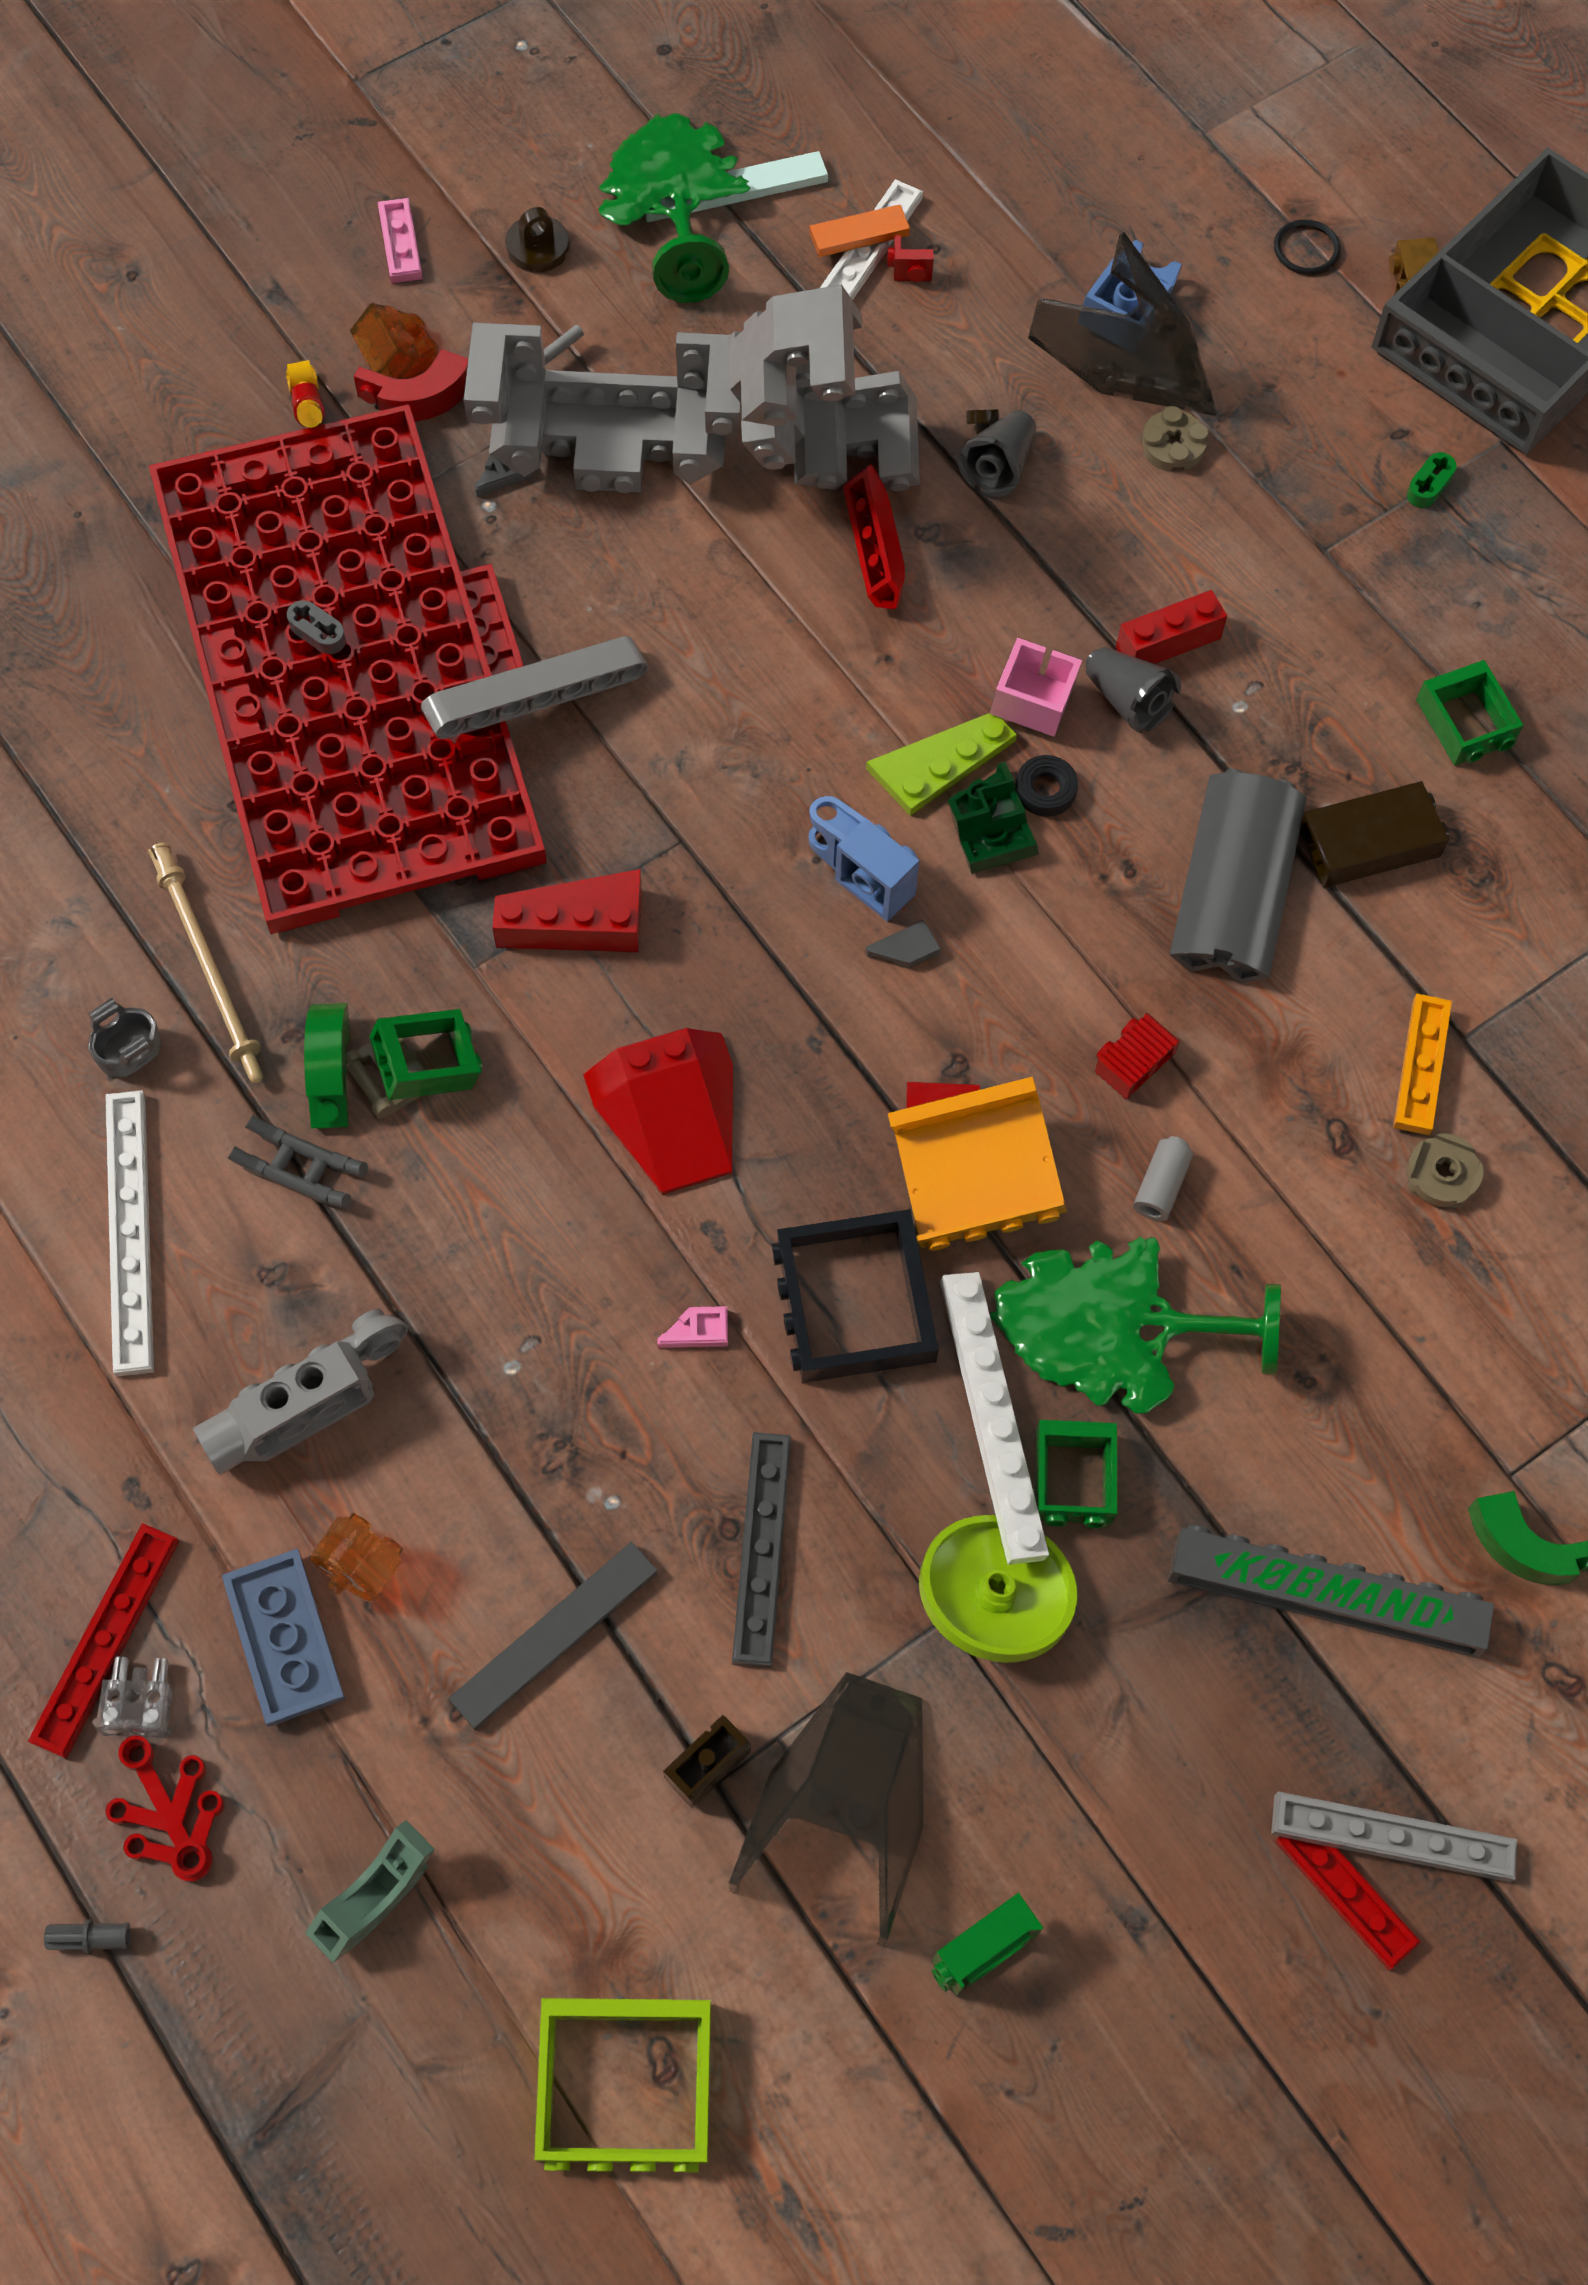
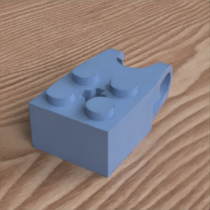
[1077,240,1182,353]
[808,796,920,922]

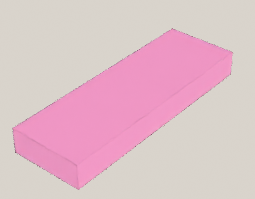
[378,198,423,284]

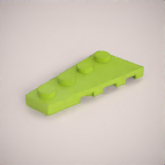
[866,713,1017,816]

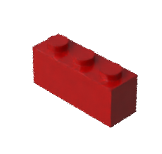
[1116,590,1227,664]

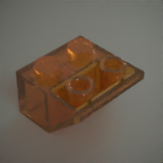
[350,302,439,379]

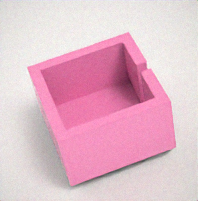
[990,637,1082,736]

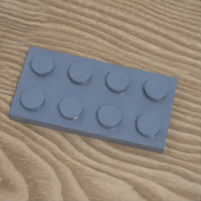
[222,1548,346,1727]

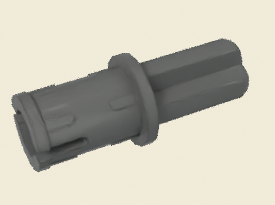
[44,1919,131,1954]

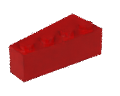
[492,869,642,952]

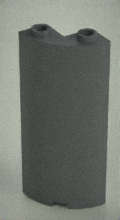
[1169,769,1307,984]

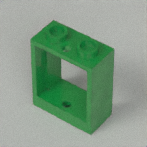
[1416,660,1524,765]
[369,1009,482,1101]
[1035,1420,1117,1529]

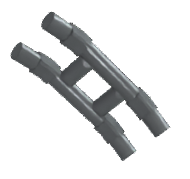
[227,1115,368,1208]

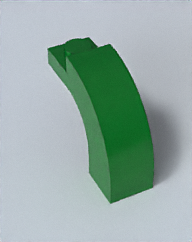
[304,1003,350,1129]
[1468,1491,1588,1585]

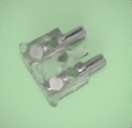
[92,1656,173,1738]

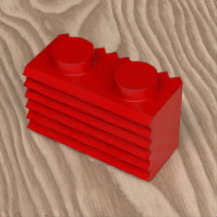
[1095,1013,1180,1099]

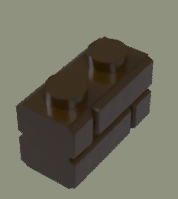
[663,1715,751,1808]

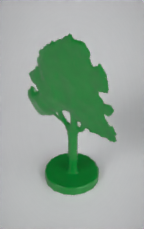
[598,113,750,303]
[990,1236,1281,1414]

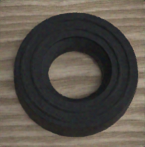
[1015,755,1078,817]

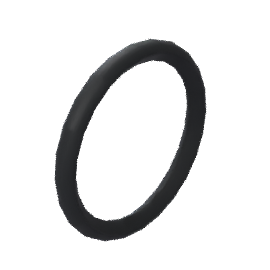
[1274,219,1340,274]

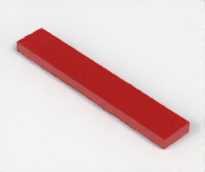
[28,1523,180,1760]

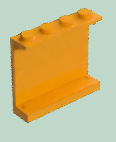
[888,1076,1067,1251]

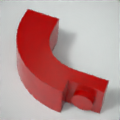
[353,349,468,422]

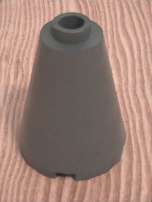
[958,410,1036,497]
[1086,647,1181,733]

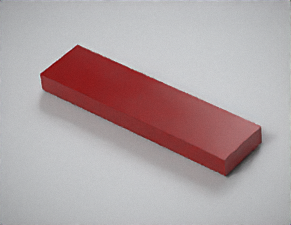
[1274,1837,1421,1971]

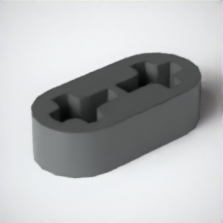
[287,600,346,654]

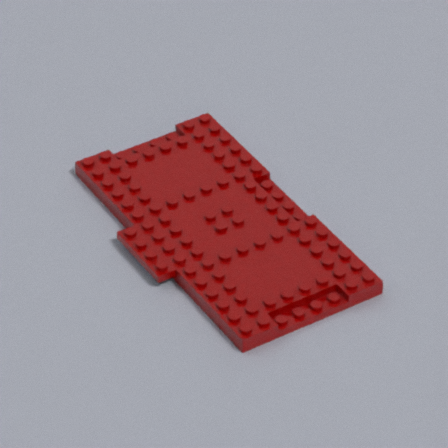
[148,404,547,935]

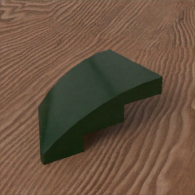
[948,761,1039,874]

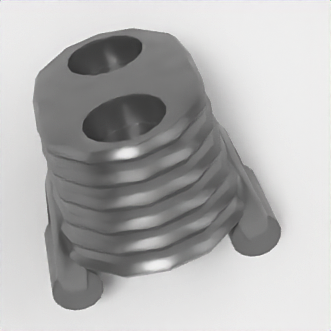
[88,998,162,1077]

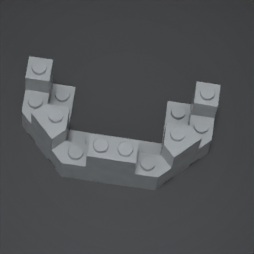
[728,284,920,491]
[464,323,741,493]

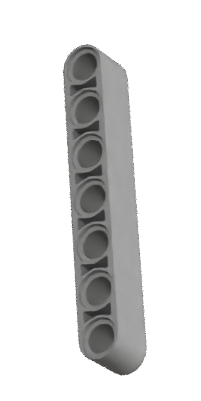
[421,636,648,739]

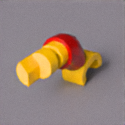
[286,360,325,428]

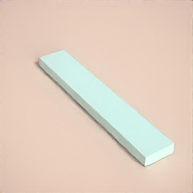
[644,151,828,223]

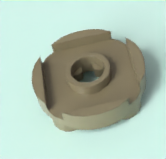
[1141,406,1208,471]
[1406,1133,1484,1208]

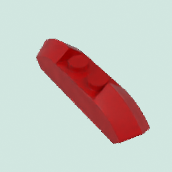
[843,464,905,609]

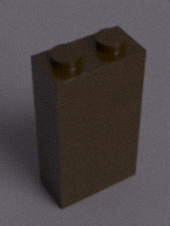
[1300,781,1449,888]

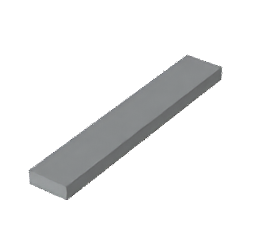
[1271,1791,1517,1883]

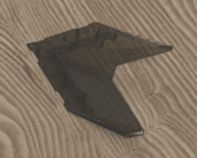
[1028,232,1217,416]

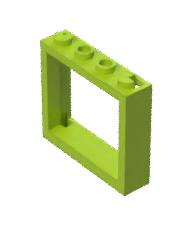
[534,1998,711,2173]

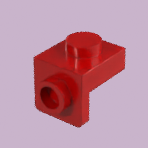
[887,235,934,282]

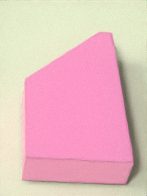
[658,1306,728,1348]

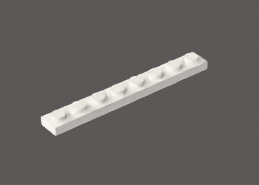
[940,1272,1049,1565]

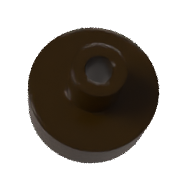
[966,409,999,435]

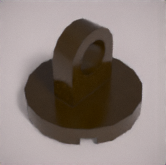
[505,207,570,272]

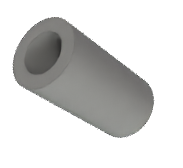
[1133,1136,1194,1221]

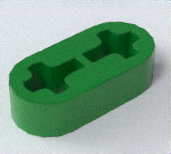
[1407,452,1457,508]

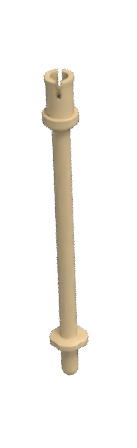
[148,842,263,1083]

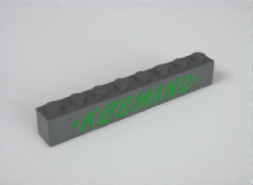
[1167,1525,1494,1658]

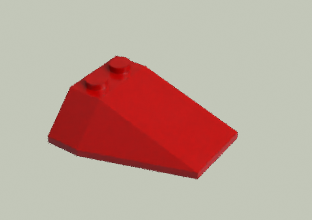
[583,1028,733,1195]

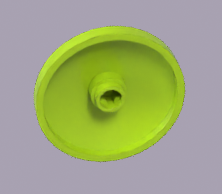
[919,1515,1077,1663]

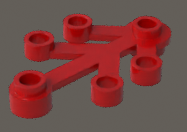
[105,1735,224,1882]

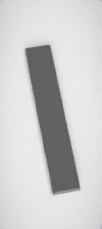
[732,1432,791,1668]
[449,1542,658,1730]

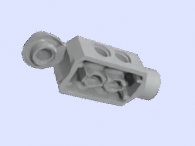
[192,1309,409,1475]

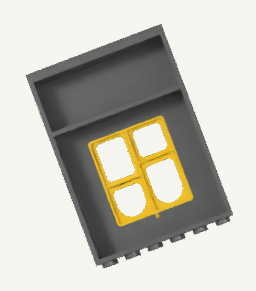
[1371,147,1588,455]

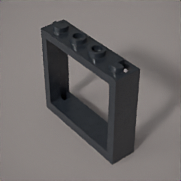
[771,1209,939,1383]

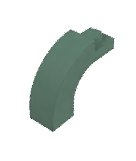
[305,1820,435,1963]

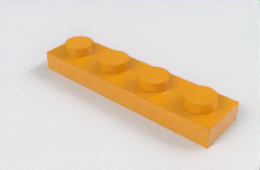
[1393,993,1452,1135]

